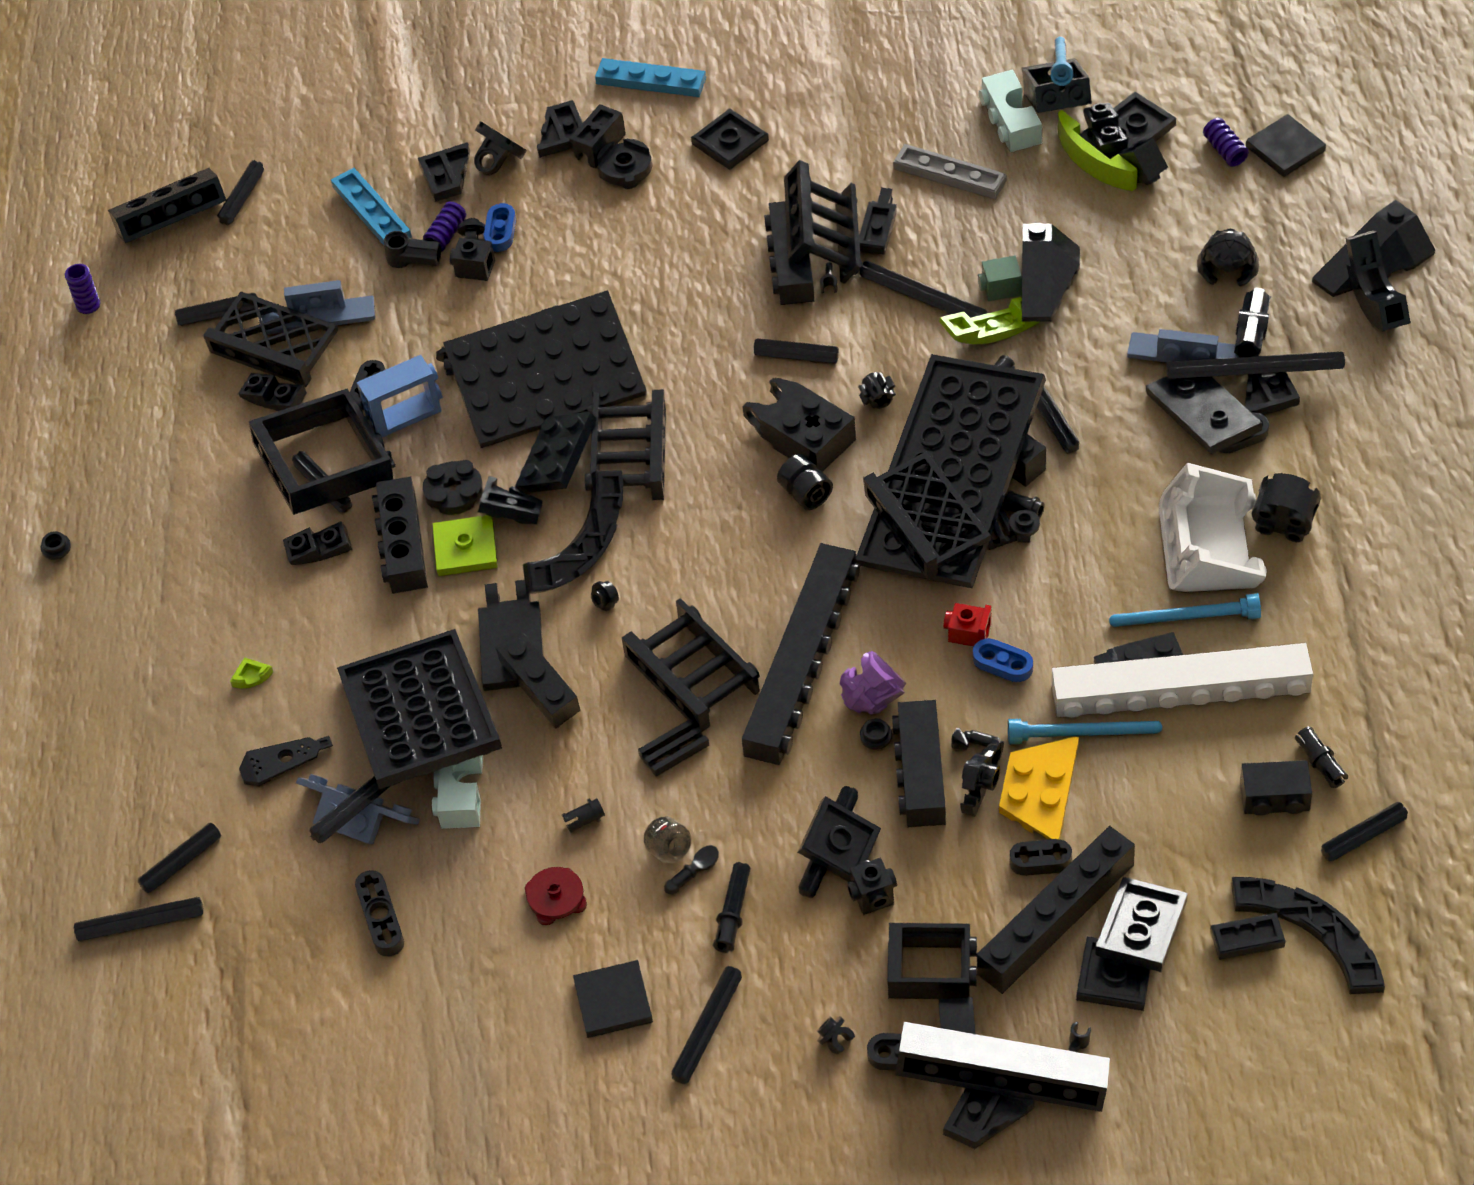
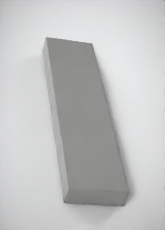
[893,144,1007,199]

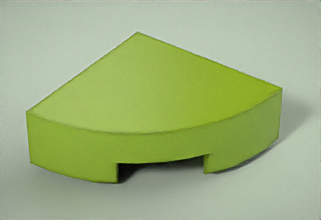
[230,657,273,689]

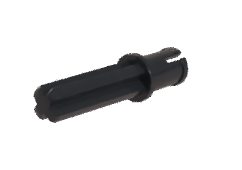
[713,862,751,953]

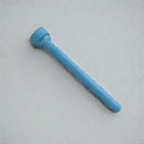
[1051,36,1073,86]
[1109,593,1261,627]
[1008,719,1163,745]

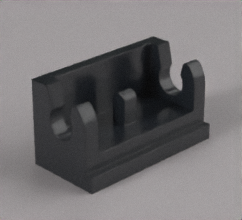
[569,104,626,169]

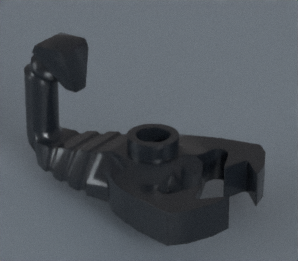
[951,728,1004,817]

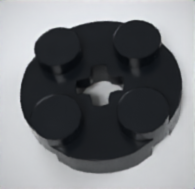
[597,139,653,189]
[423,460,483,515]

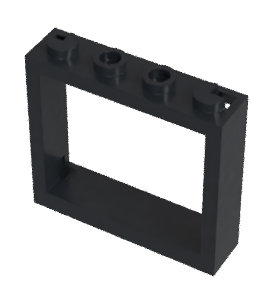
[249,388,396,515]

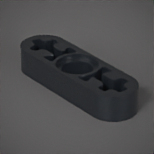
[355,870,404,957]

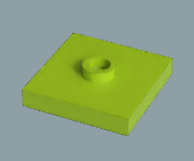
[432,515,498,576]

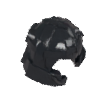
[1197,228,1259,287]

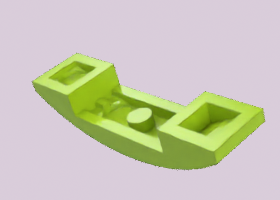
[1057,110,1137,191]
[939,297,1039,344]

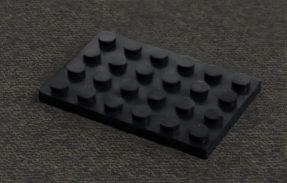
[443,290,647,448]
[337,629,502,789]

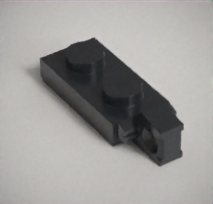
[859,187,897,255]
[1094,632,1183,664]

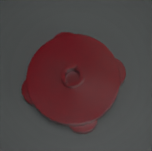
[525,867,587,925]

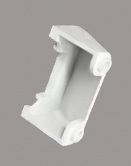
[1159,463,1267,592]

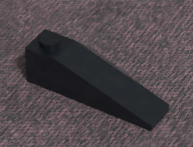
[1312,200,1435,297]
[1022,223,1080,322]

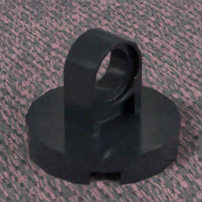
[474,121,527,175]

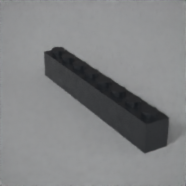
[742,543,860,765]

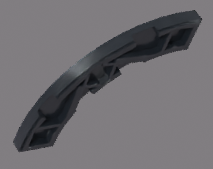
[523,470,623,595]
[1231,877,1385,994]

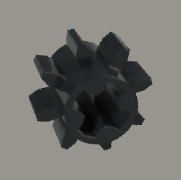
[858,372,896,409]

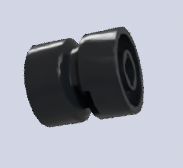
[777,454,833,510]

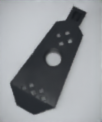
[239,736,333,786]

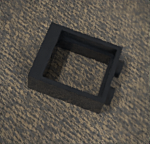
[1022,58,1092,113]
[887,923,977,999]

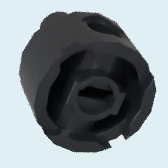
[1251,473,1321,543]

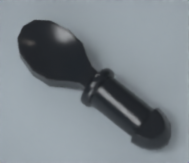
[664,845,719,895]

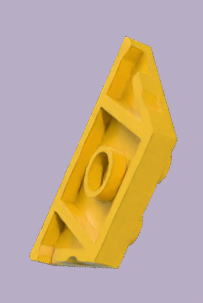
[999,737,1079,840]

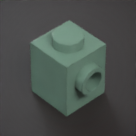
[978,255,1022,302]

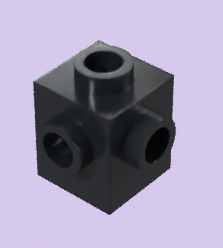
[847,857,897,915]

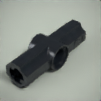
[1234,288,1271,357]

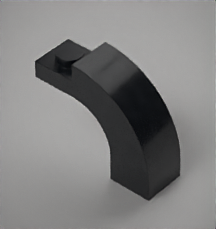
[1345,231,1411,331]

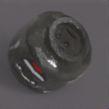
[643,816,692,863]

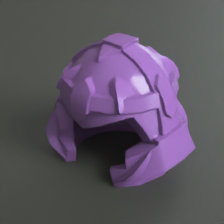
[840,651,906,714]

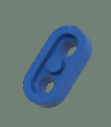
[484,203,516,252]
[973,638,1033,682]

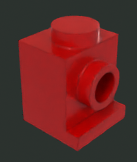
[943,603,992,647]

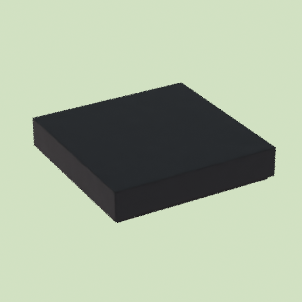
[691,108,769,170]
[1246,114,1326,177]
[797,796,881,882]
[1076,936,1151,1011]
[573,960,653,1038]

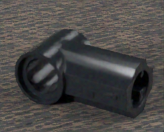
[384,231,442,268]

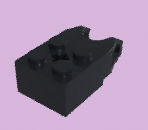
[742,378,856,472]

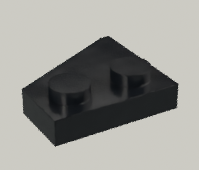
[537,100,583,158]
[418,142,470,202]
[1245,372,1300,415]
[478,476,543,525]
[943,1088,1034,1149]

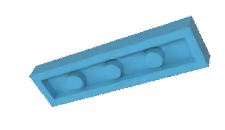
[595,58,706,97]
[331,168,412,245]

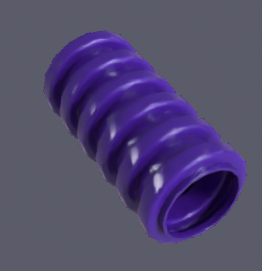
[1203,118,1249,167]
[423,201,467,252]
[64,264,101,314]

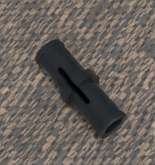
[1295,726,1348,788]

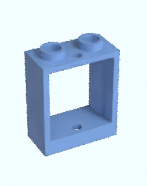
[357,355,443,437]

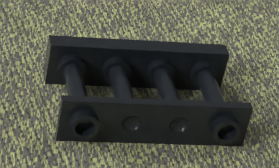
[784,160,862,284]
[585,389,666,500]
[622,598,760,732]

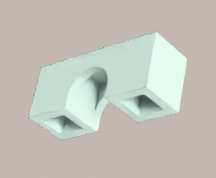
[979,69,1042,152]
[432,755,483,829]

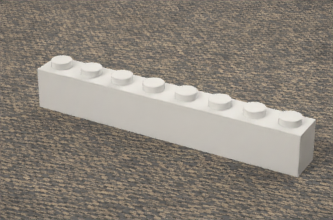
[1052,643,1313,718]

